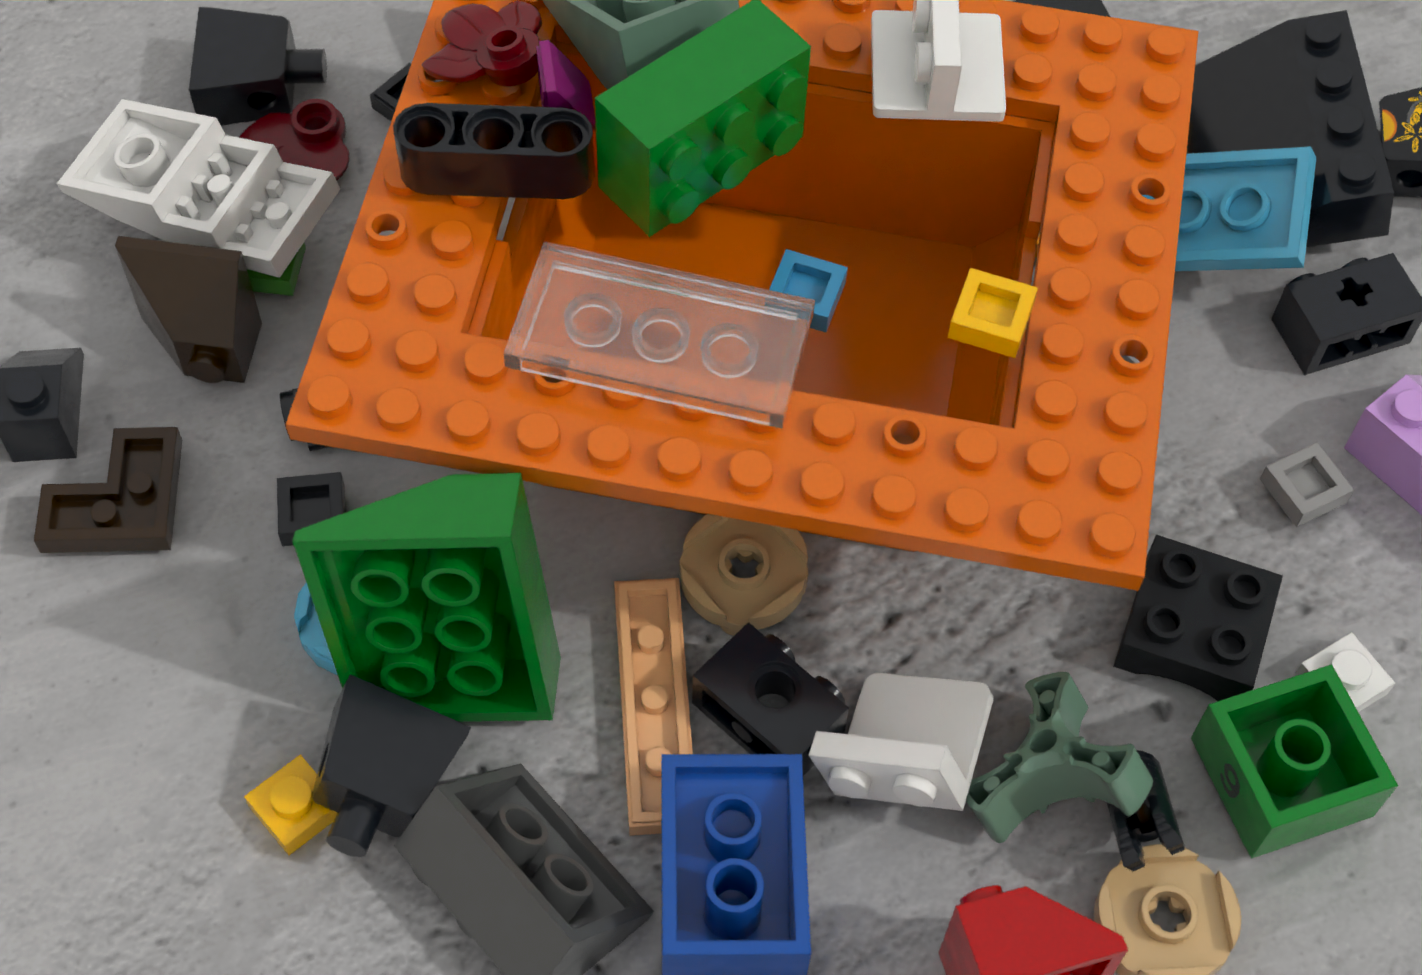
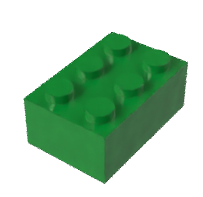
[595,0,811,237]

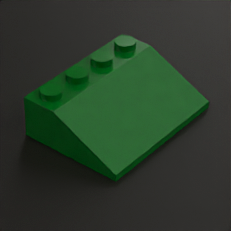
[293,473,561,722]

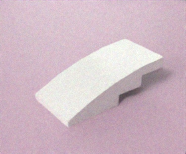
[56,99,341,278]

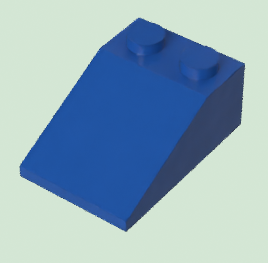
[661,754,811,975]

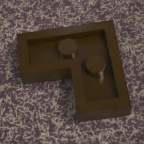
[34,427,182,553]

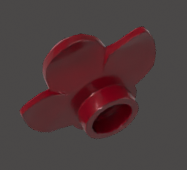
[422,0,543,87]
[239,98,350,180]

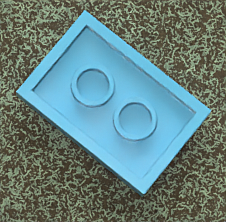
[1142,147,1316,271]

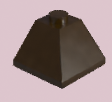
[115,236,262,383]

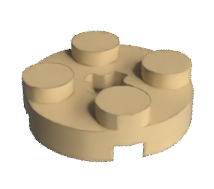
[679,514,808,636]
[1094,844,1241,975]

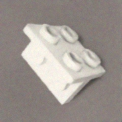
[871,0,1006,122]

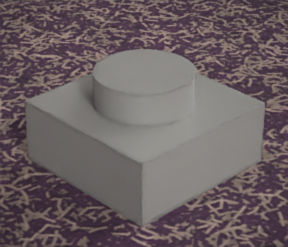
[1260,442,1355,527]

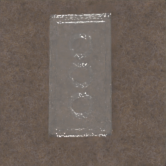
[504,242,815,429]

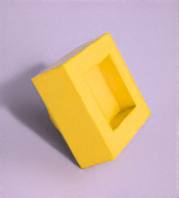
[947,268,1038,358]
[244,754,337,855]

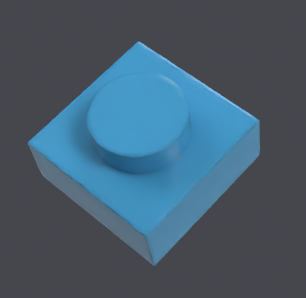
[764,249,848,332]

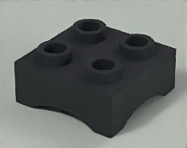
[1113,535,1283,701]

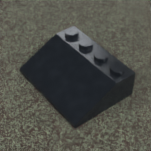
[1187,10,1394,247]

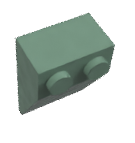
[542,0,740,89]

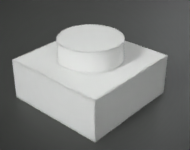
[1295,632,1395,712]

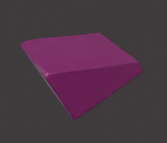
[536,40,596,131]

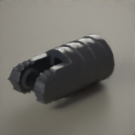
[1107,750,1185,872]

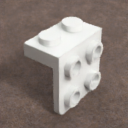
[809,673,993,811]

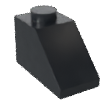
[0,348,84,462]

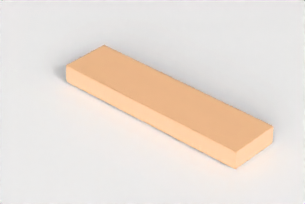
[614,578,693,836]

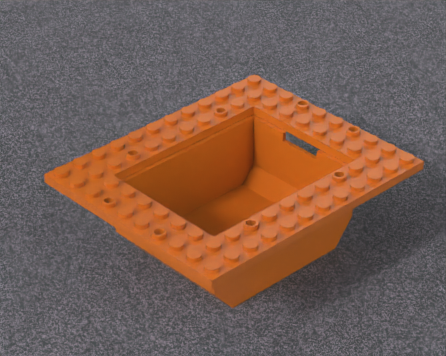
[285,0,1199,591]

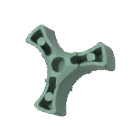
[966,672,1153,843]

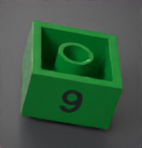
[1191,664,1398,859]

